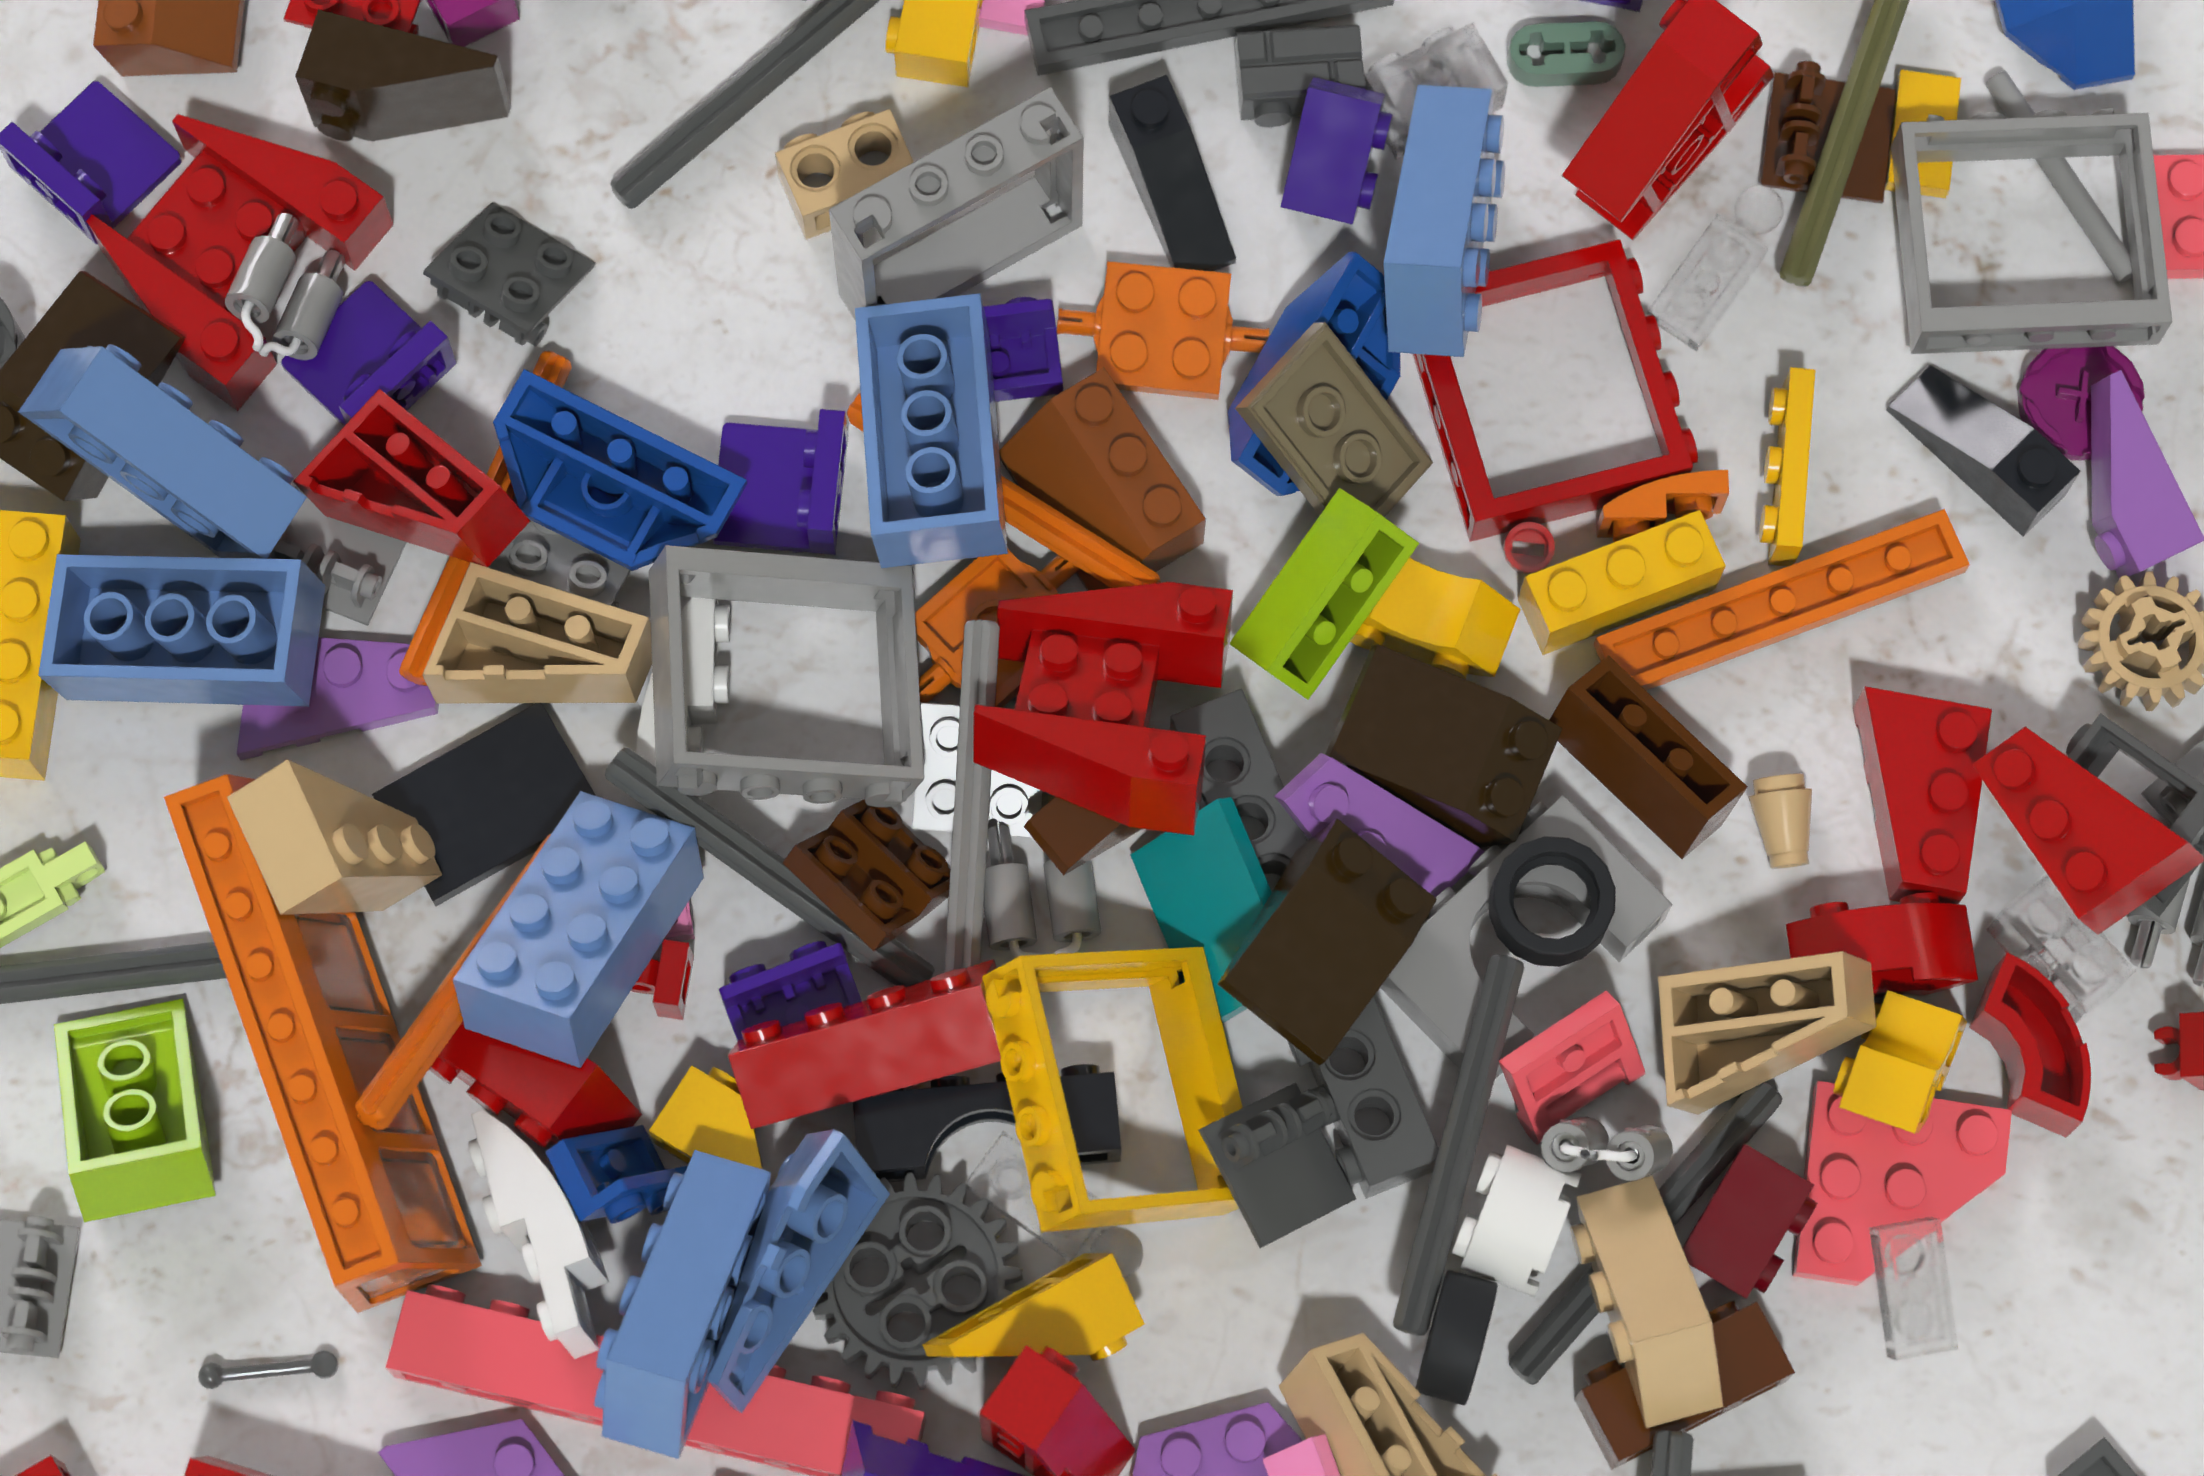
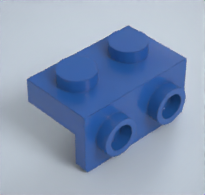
[545,1125,688,1224]

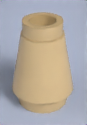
[1748,774,1812,869]

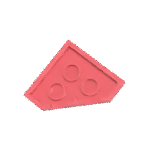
[1792,1081,2012,1286]

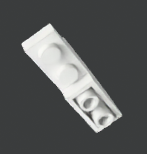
[636,597,730,800]
[468,1109,609,1359]

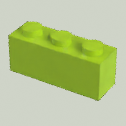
[1229,488,1419,700]

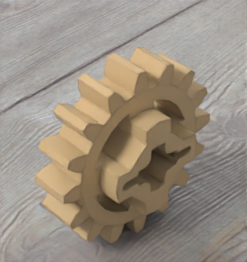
[2078,571,2204,711]

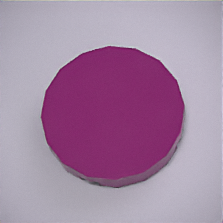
[2017,346,2145,461]

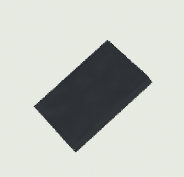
[372,703,596,907]

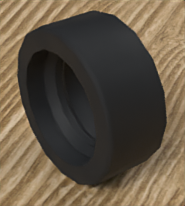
[1489,836,1616,967]
[1415,1270,1498,1405]

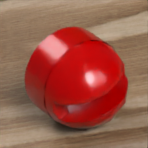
[1503,522,1555,574]

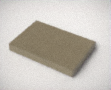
[1235,322,1433,517]

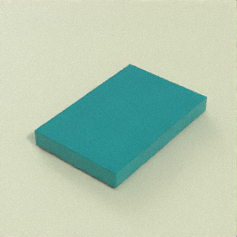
[1130,797,1272,1024]

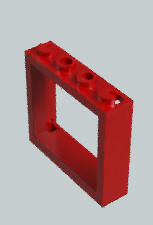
[1412,239,1698,542]

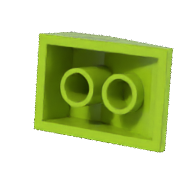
[54,999,216,1223]

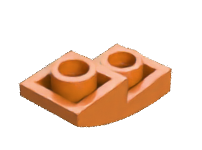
[1596,470,1729,542]

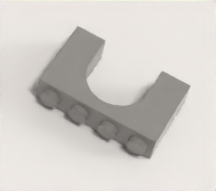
[1380,795,1673,1079]

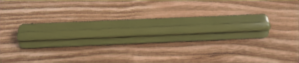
[1779,0,1910,287]

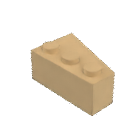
[422,562,652,704]
[227,759,442,915]
[1658,951,1876,1115]
[1570,1176,1723,1428]
[1278,1333,1497,1476]

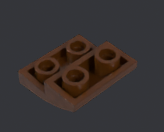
[782,799,950,952]

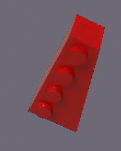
[728,959,1001,1129]

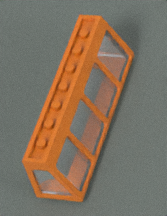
[164,774,482,1313]

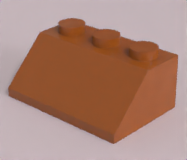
[93,0,245,76]
[999,367,1206,591]

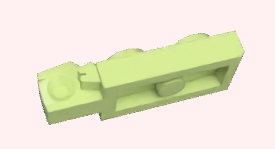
[0,842,105,948]

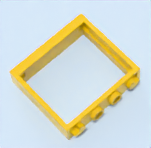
[982,947,1243,1233]

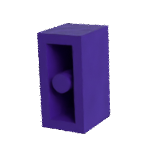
[1280,77,1393,225]

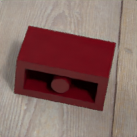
[1682,1144,1818,1299]

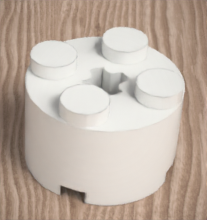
[1452,1145,1582,1297]

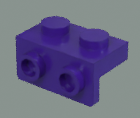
[984,297,1064,402]
[719,941,862,1041]

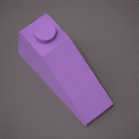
[2091,370,2204,579]

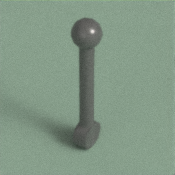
[198,1351,339,1389]

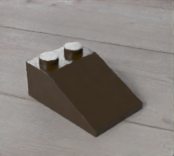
[295,10,511,142]
[0,271,185,501]
[1325,644,1563,848]
[1218,818,1437,1066]

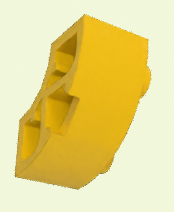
[1350,557,1521,679]
[1833,990,1967,1134]

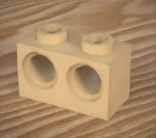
[775,109,913,240]

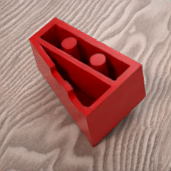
[1853,686,1992,904]
[1972,727,2204,935]

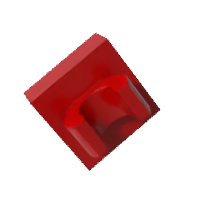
[631,939,694,1020]
[2154,1012,2204,1090]

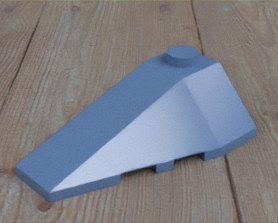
[707,1129,890,1413]

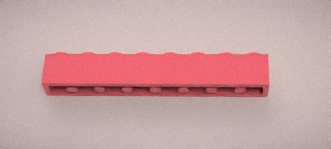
[385,1285,926,1476]

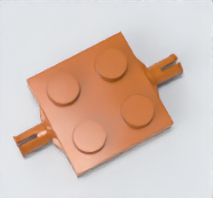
[1057,261,1270,400]
[915,548,1081,708]

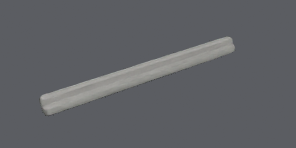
[945,620,1000,972]

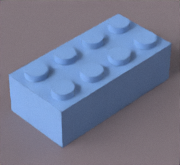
[1383,85,1505,357]
[855,293,1008,568]
[18,344,307,559]
[38,554,326,707]
[453,791,704,1068]
[594,1150,771,1459]

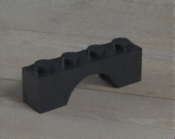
[853,1064,1121,1182]

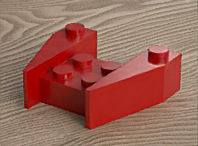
[1562,0,1774,240]
[86,114,394,411]
[973,582,1233,836]

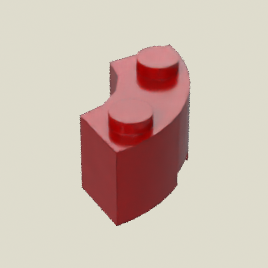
[1786,892,1978,997]
[1969,952,2091,1138]

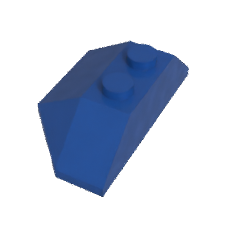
[1995,0,2135,90]
[1228,251,1401,496]
[493,369,747,571]

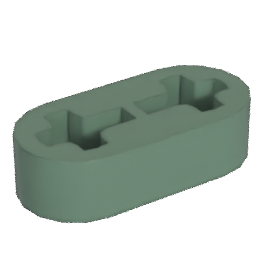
[1507,21,1625,87]

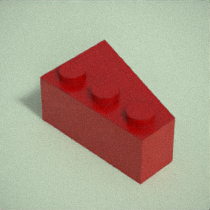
[293,389,530,567]
[429,1021,642,1148]
[979,1345,1136,1476]

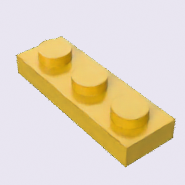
[1759,367,1815,567]

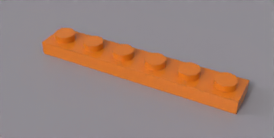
[1593,509,1970,691]

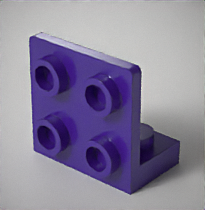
[0,81,182,245]
[281,281,457,426]
[711,409,848,555]

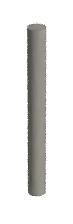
[1986,71,2132,284]

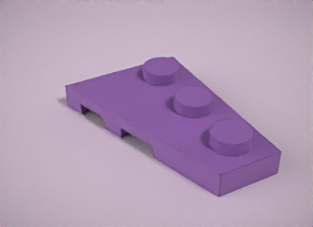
[237,637,439,760]
[1274,753,1485,898]

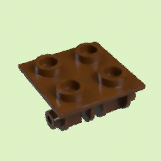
[1760,61,1896,204]

